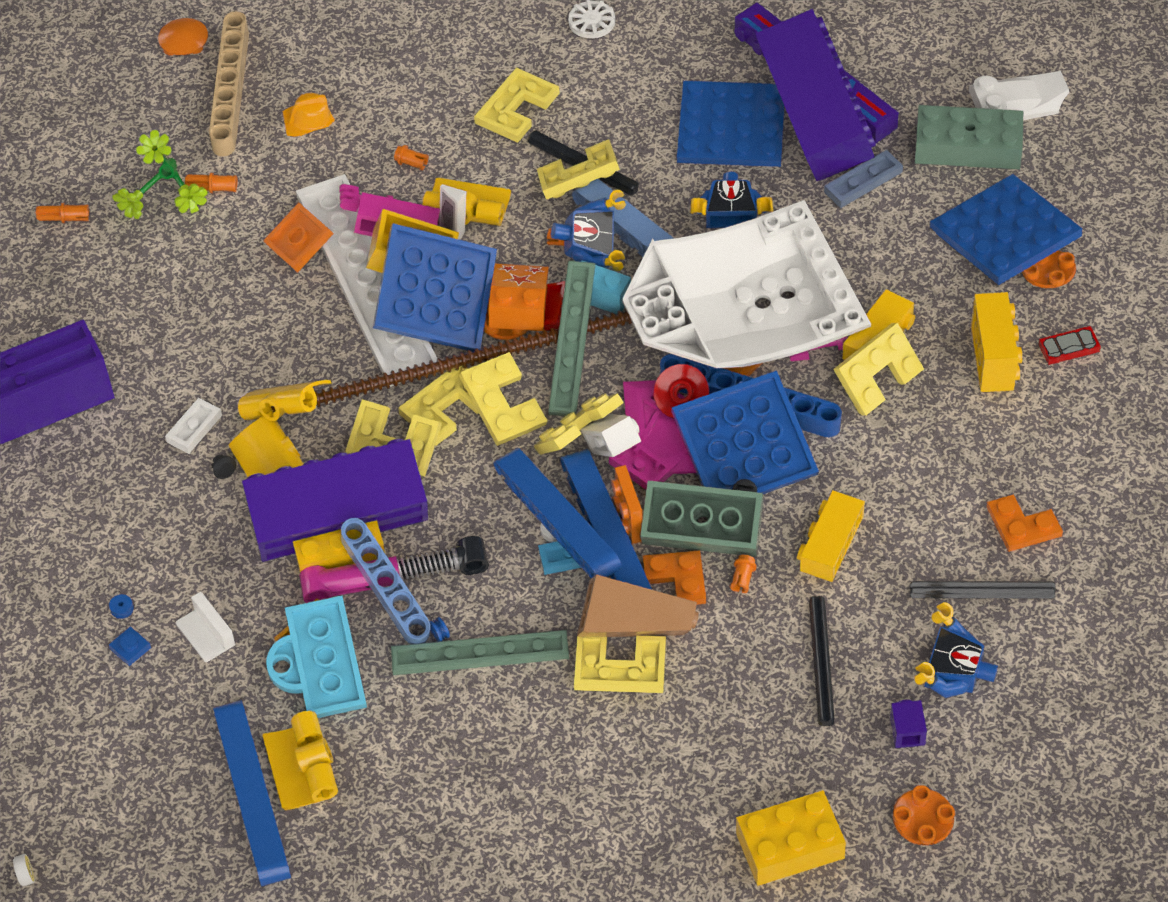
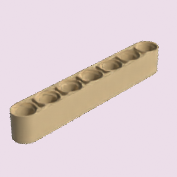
[209,11,249,157]

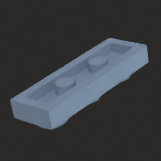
[824,150,903,208]

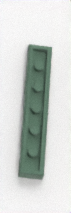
[548,260,595,416]
[391,630,569,675]

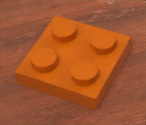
[263,202,334,273]
[611,465,642,544]

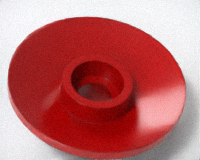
[654,364,709,419]

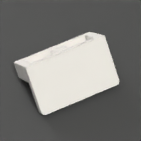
[176,592,235,662]

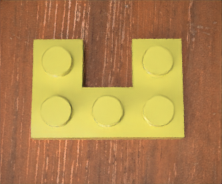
[474,68,560,143]
[537,139,620,200]
[833,323,924,415]
[459,352,547,446]
[398,366,479,446]
[534,393,624,455]
[345,399,442,477]
[574,635,666,693]

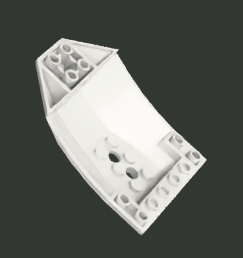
[622,200,871,368]

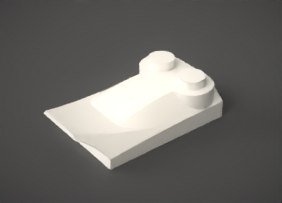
[969,71,1069,120]

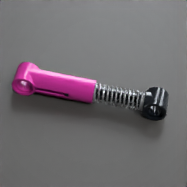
[299,536,489,603]

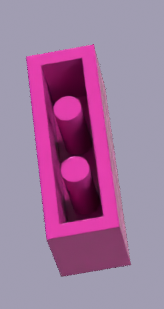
[354,192,440,237]

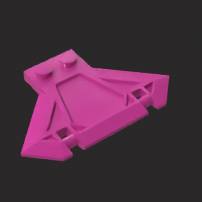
[609,380,696,490]

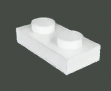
[165,398,222,454]

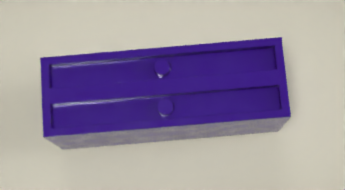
[755,9,876,181]
[0,319,115,445]
[242,439,428,562]

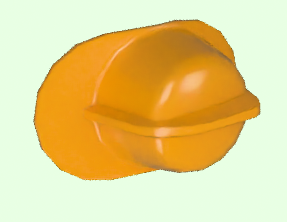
[282,93,335,137]

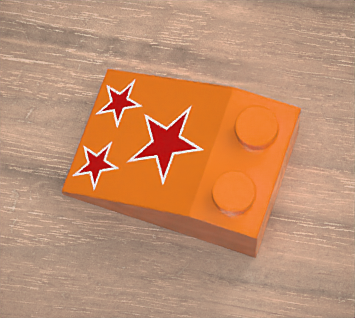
[489,263,549,331]

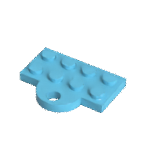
[266,596,367,718]

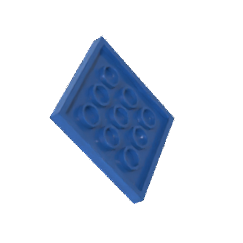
[677,81,784,167]
[930,174,1082,285]
[373,224,497,352]
[671,370,819,494]

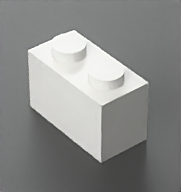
[581,414,641,457]

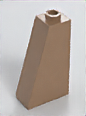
[577,574,699,638]

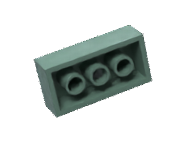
[915,105,1024,170]
[640,481,763,557]

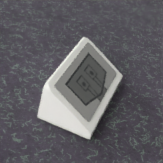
[439,184,466,240]

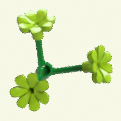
[112,130,207,219]

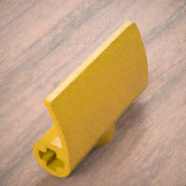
[422,178,511,226]
[238,380,332,421]
[229,416,304,477]
[262,711,338,810]

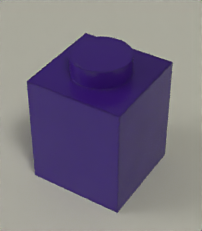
[890,699,927,748]

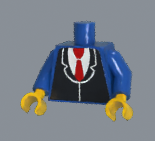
[690,171,773,228]
[551,190,626,271]
[914,602,998,698]

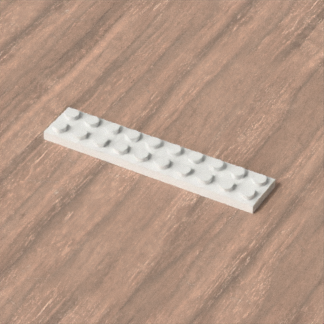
[296,174,437,387]

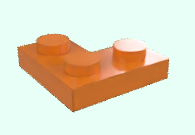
[987,494,1063,552]
[643,550,706,605]

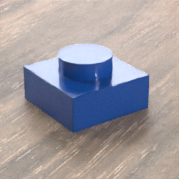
[109,626,151,666]

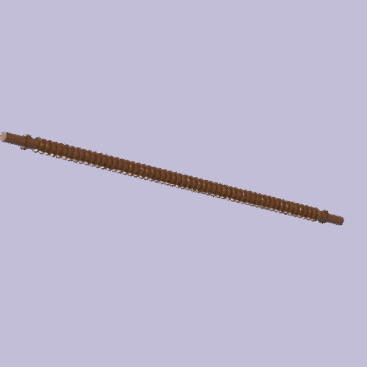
[271,309,632,413]

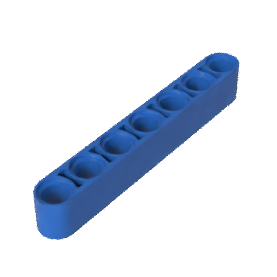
[660,354,842,438]
[493,447,622,579]
[560,449,652,590]
[213,700,291,887]

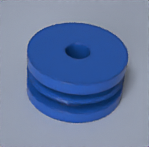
[109,594,134,619]
[429,617,450,642]

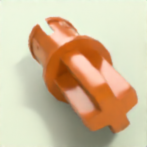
[185,172,238,193]
[36,203,89,224]

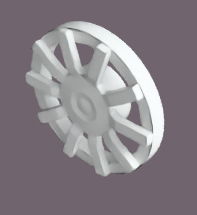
[568,0,615,38]

